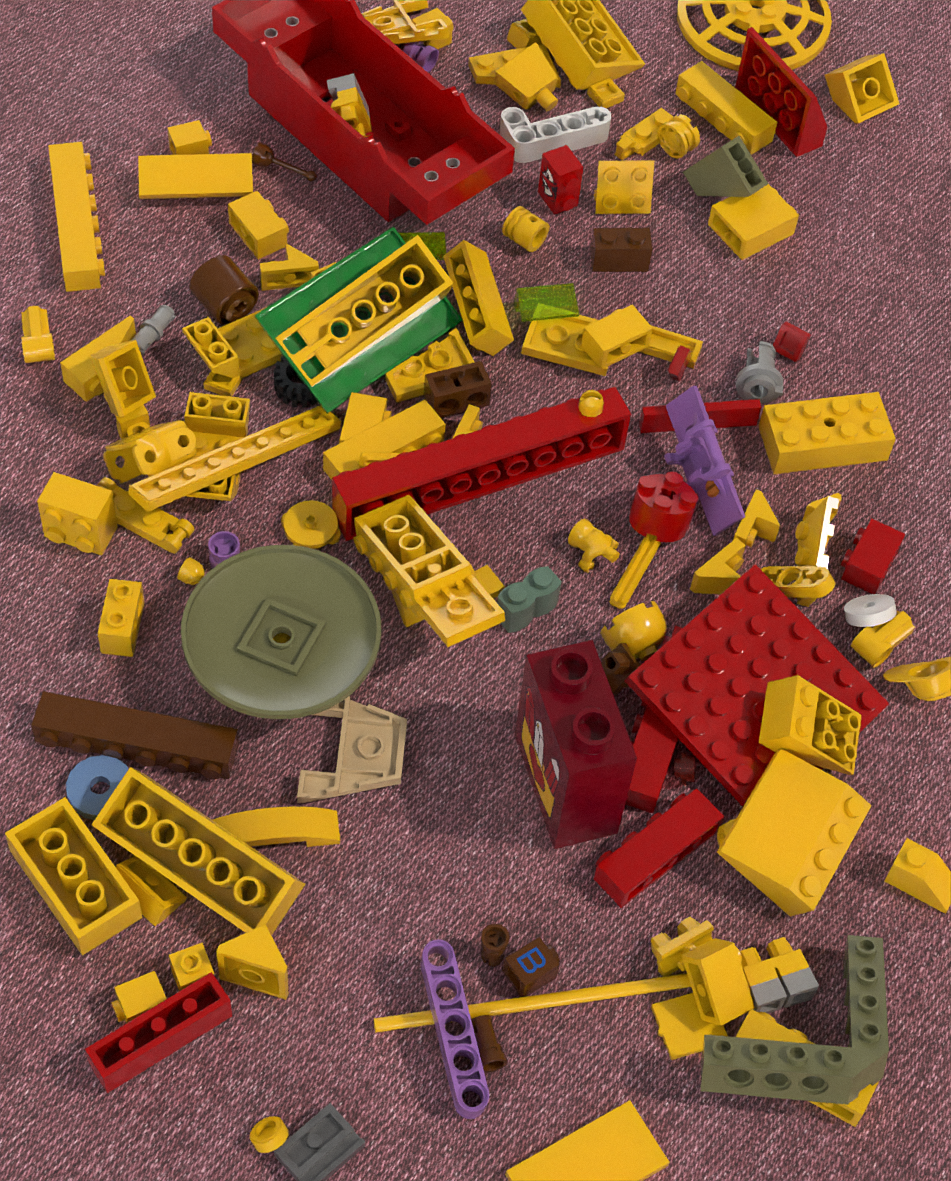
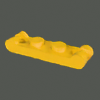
[97,477,195,554]

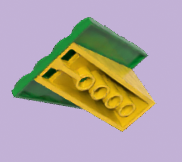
[255,227,463,414]

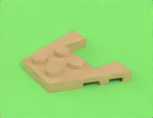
[297,696,407,803]

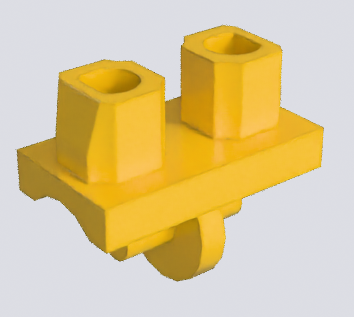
[651,916,714,977]

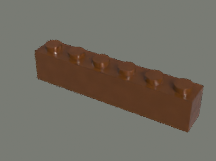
[31,691,239,779]

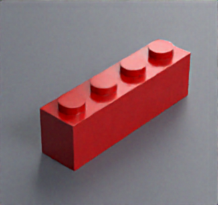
[594,788,724,908]
[85,972,232,1093]

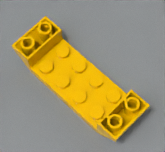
[182,262,336,379]

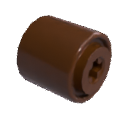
[189,255,259,325]

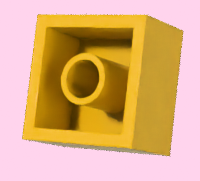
[37,472,118,556]

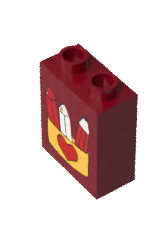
[515,640,637,849]

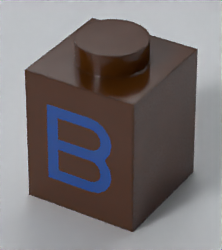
[503,937,560,997]

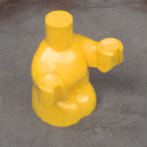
[568,518,620,573]

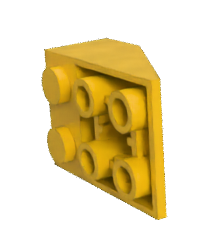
[759,675,861,775]

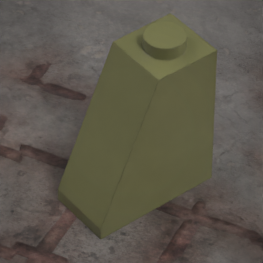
[683,136,768,197]

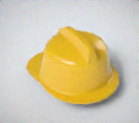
[883,657,951,701]

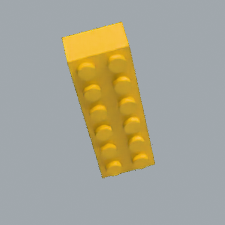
[91,767,305,936]

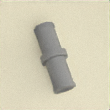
[130,305,176,356]

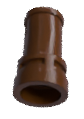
[481,924,510,967]
[471,1015,508,1073]

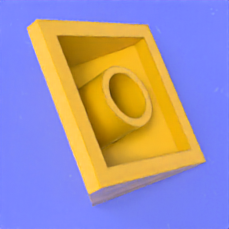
[216,924,289,1000]

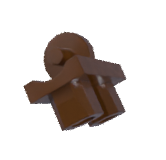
[601,643,641,697]

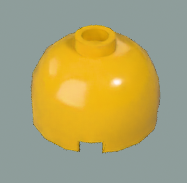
[600,601,667,661]

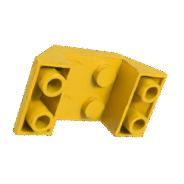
[184,392,250,501]

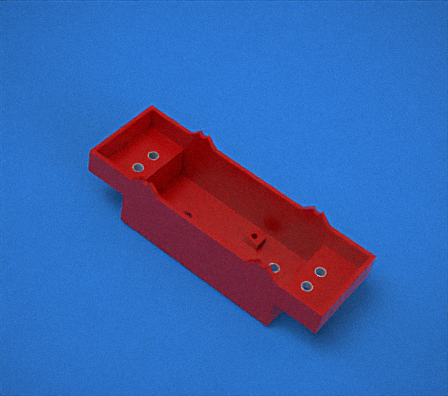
[212,0,515,225]

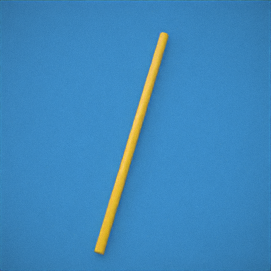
[373,973,691,1033]

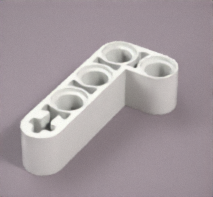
[499,106,611,163]

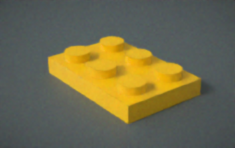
[521,304,609,376]

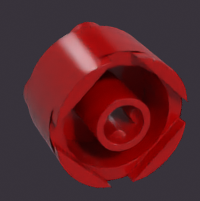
[629,472,698,542]

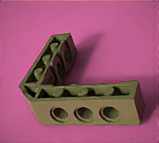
[700,935,889,1105]

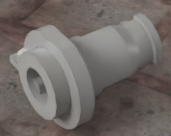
[736,341,783,404]

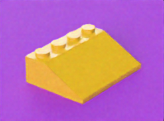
[520,0,645,90]
[717,748,872,917]

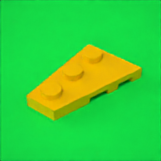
[468,44,561,88]
[385,328,474,403]
[795,496,839,607]

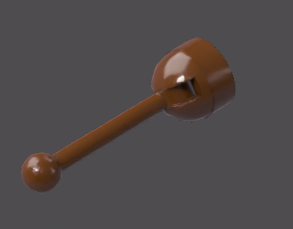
[252,142,317,182]

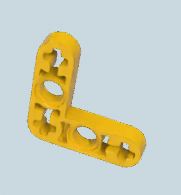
[761,566,835,598]

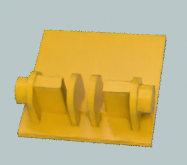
[594,160,655,214]

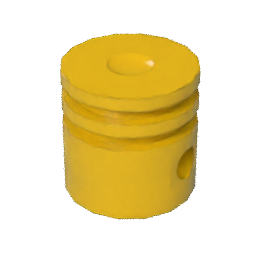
[502,206,550,252]

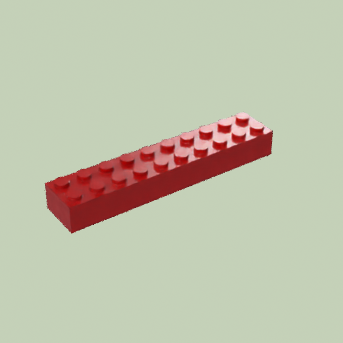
[332,387,631,541]

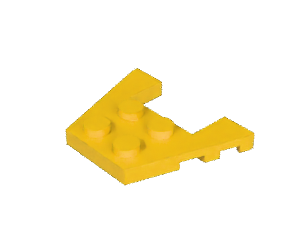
[361,0,449,44]

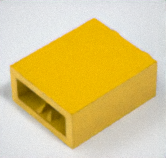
[708,184,799,260]

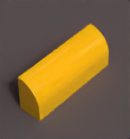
[138,153,253,199]

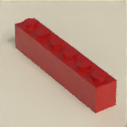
[625,625,682,814]

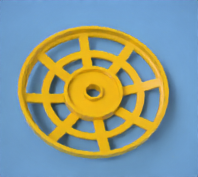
[677,0,832,71]

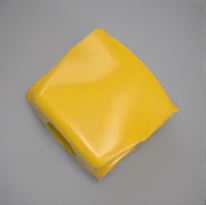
[103,420,197,484]

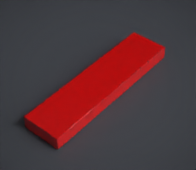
[639,399,762,433]

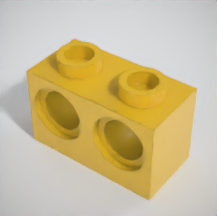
[97,579,145,657]

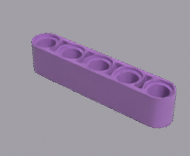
[421,939,489,1119]

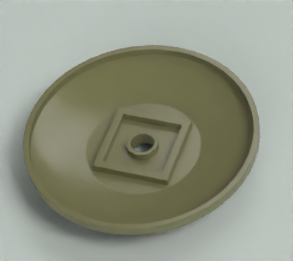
[181,545,381,719]

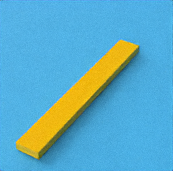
[128,406,341,512]

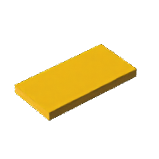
[505,1100,670,1181]

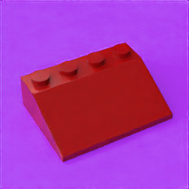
[735,27,827,157]

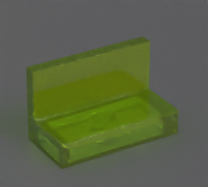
[514,283,579,322]

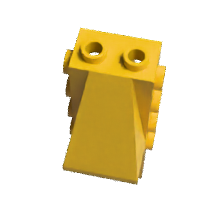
[354,495,505,647]

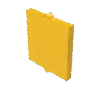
[651,993,728,1060]

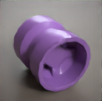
[403,41,439,72]
[208,531,240,569]

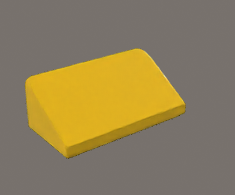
[116,856,187,926]

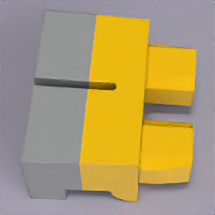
[327,73,372,136]
[740,937,819,1014]

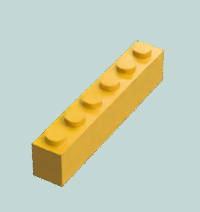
[48,142,105,292]

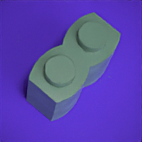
[497,566,562,633]

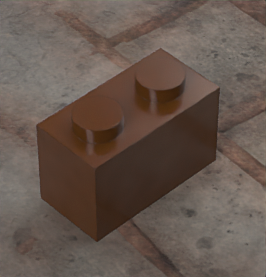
[590,228,653,272]

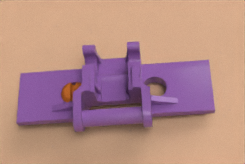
[664,386,745,536]

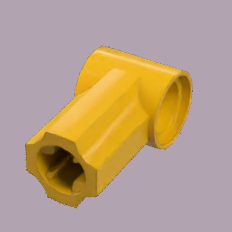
[21,306,55,363]
[851,610,915,668]

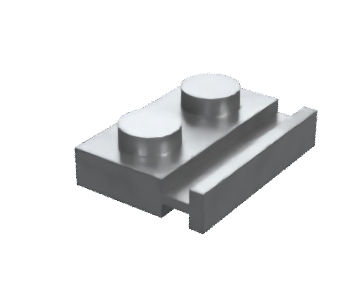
[274,1103,365,1181]

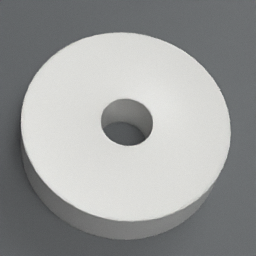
[844,594,897,627]

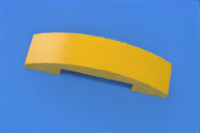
[212,806,340,847]

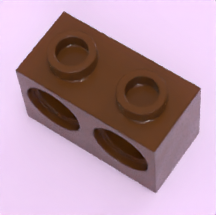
[424,361,492,418]

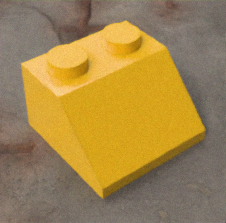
[825,53,900,124]
[91,340,156,417]

